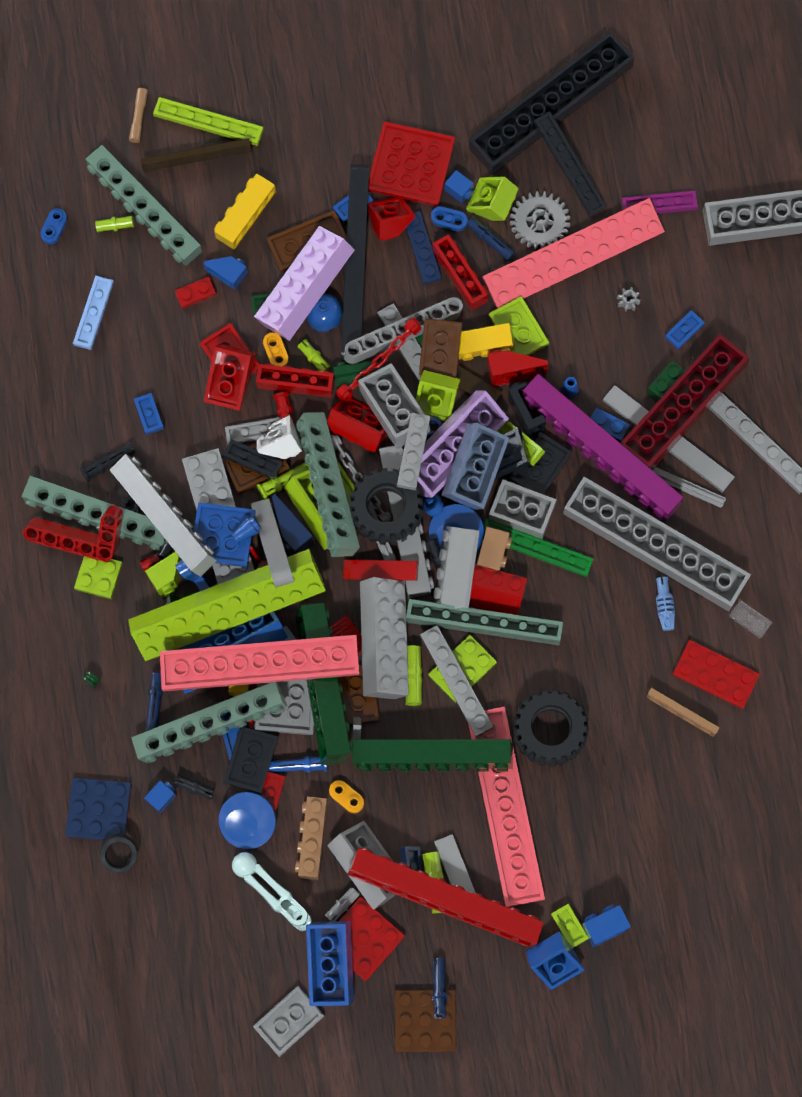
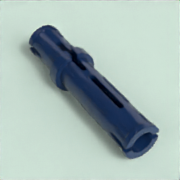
[466,217,515,261]
[145,672,163,731]
[432,958,448,1019]

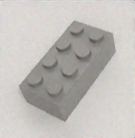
[358,363,430,449]

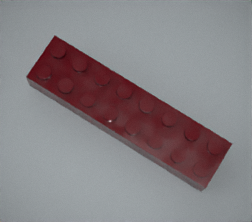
[620,334,749,470]

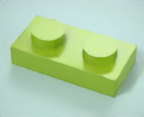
[551,904,589,948]

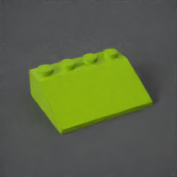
[284,460,359,550]

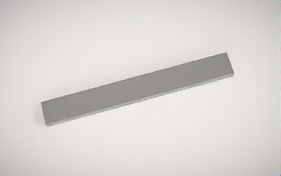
[603,385,735,493]

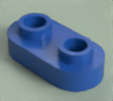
[431,207,467,232]
[40,209,68,245]
[422,492,444,516]

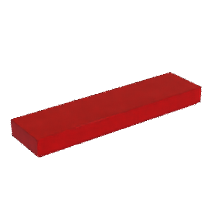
[343,560,419,581]

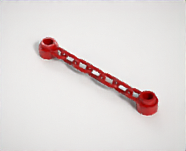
[336,318,422,401]

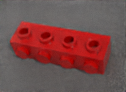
[433,234,489,311]
[256,364,335,398]

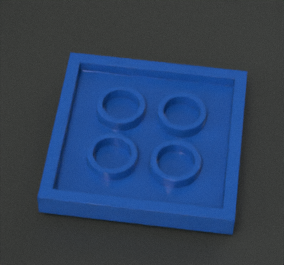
[194,503,256,567]

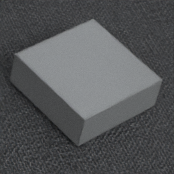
[352,717,361,740]

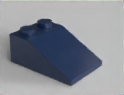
[272,494,314,556]

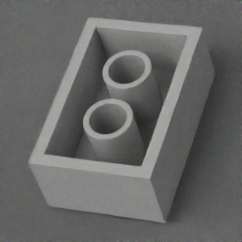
[489,480,557,539]

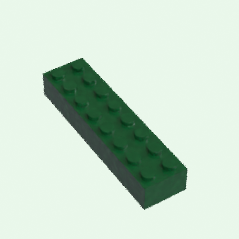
[295,603,353,766]
[352,739,513,772]

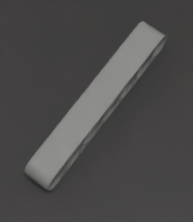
[344,297,463,364]
[251,498,294,588]

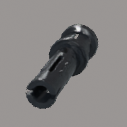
[79,442,136,482]

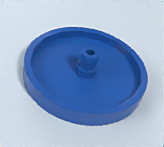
[429,504,485,551]
[219,791,276,849]

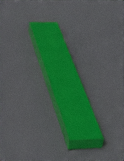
[484,518,594,577]

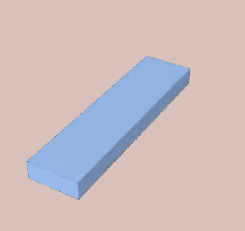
[73,276,114,350]

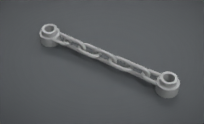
[331,435,393,522]

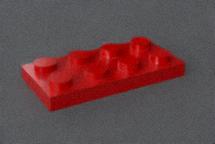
[673,640,760,710]

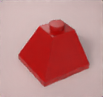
[367,197,415,240]

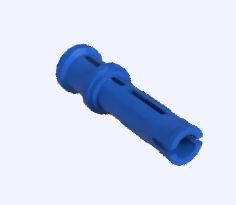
[269,755,328,773]

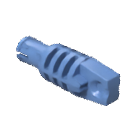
[656,577,675,631]

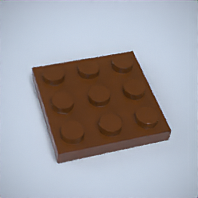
[395,990,456,1052]

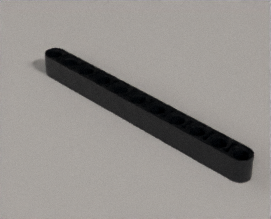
[341,164,369,361]

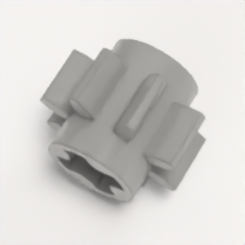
[617,287,640,312]

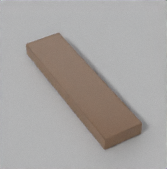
[646,688,719,737]

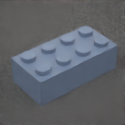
[442,423,509,510]

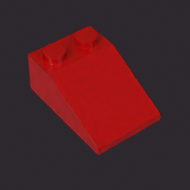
[204,344,256,411]
[487,350,548,387]

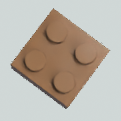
[477,527,512,571]

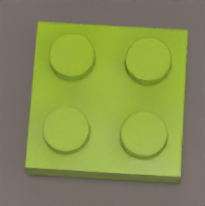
[74,557,123,600]

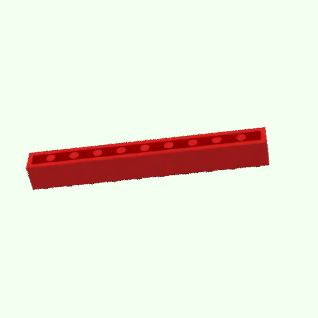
[347,848,544,948]

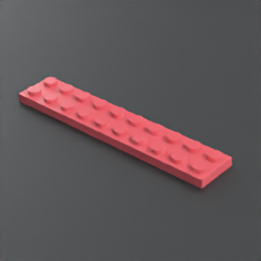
[482,198,665,309]
[160,635,359,691]
[468,707,545,907]

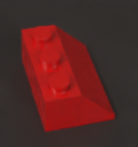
[327,398,387,453]
[469,564,527,615]

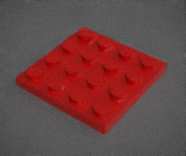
[368,121,455,207]

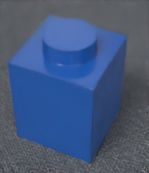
[445,170,474,203]
[144,781,176,813]

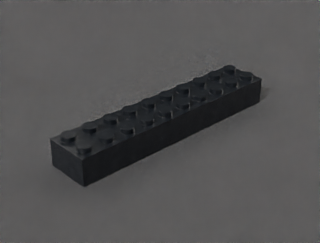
[469,31,634,175]

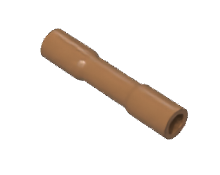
[129,88,148,143]

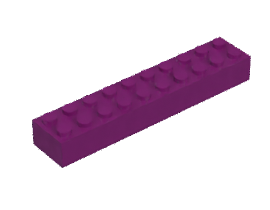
[523,374,683,522]

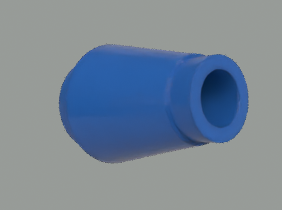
[560,377,579,398]
[232,516,261,543]

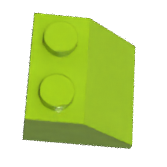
[466,177,519,221]
[416,370,460,421]
[145,552,182,598]

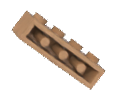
[295,797,328,880]

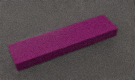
[621,190,698,214]

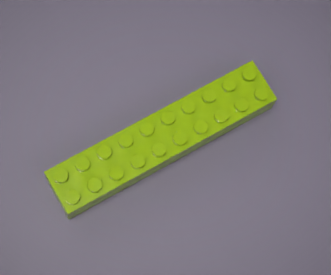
[128,549,326,661]

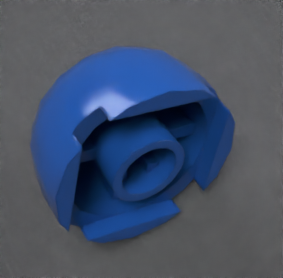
[306,293,343,332]

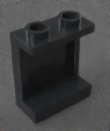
[508,382,546,439]

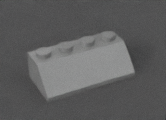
[434,526,479,608]
[327,821,396,910]

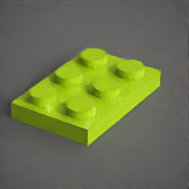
[489,296,549,356]
[428,635,497,703]

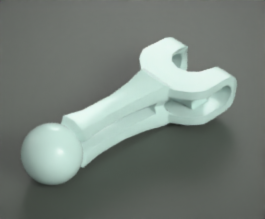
[232,852,312,931]

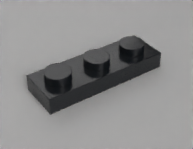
[223,439,283,481]

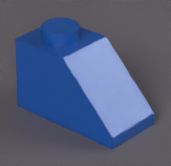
[203,256,248,290]

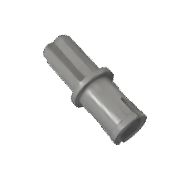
[325,887,359,922]

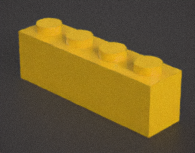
[214,174,276,249]
[459,323,515,361]

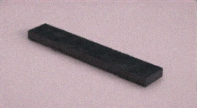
[533,111,606,217]

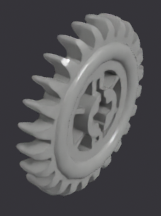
[510,191,571,249]

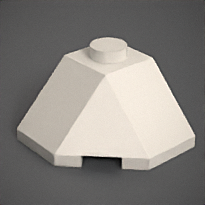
[257,415,302,459]

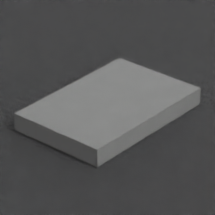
[253,986,324,1057]

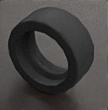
[100,834,137,873]

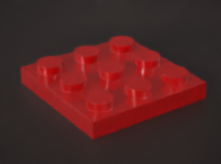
[338,897,405,982]

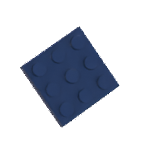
[65,778,132,840]

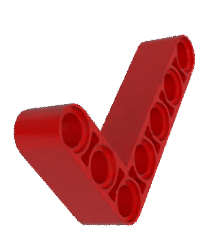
[23,505,123,562]

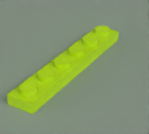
[153,97,264,146]

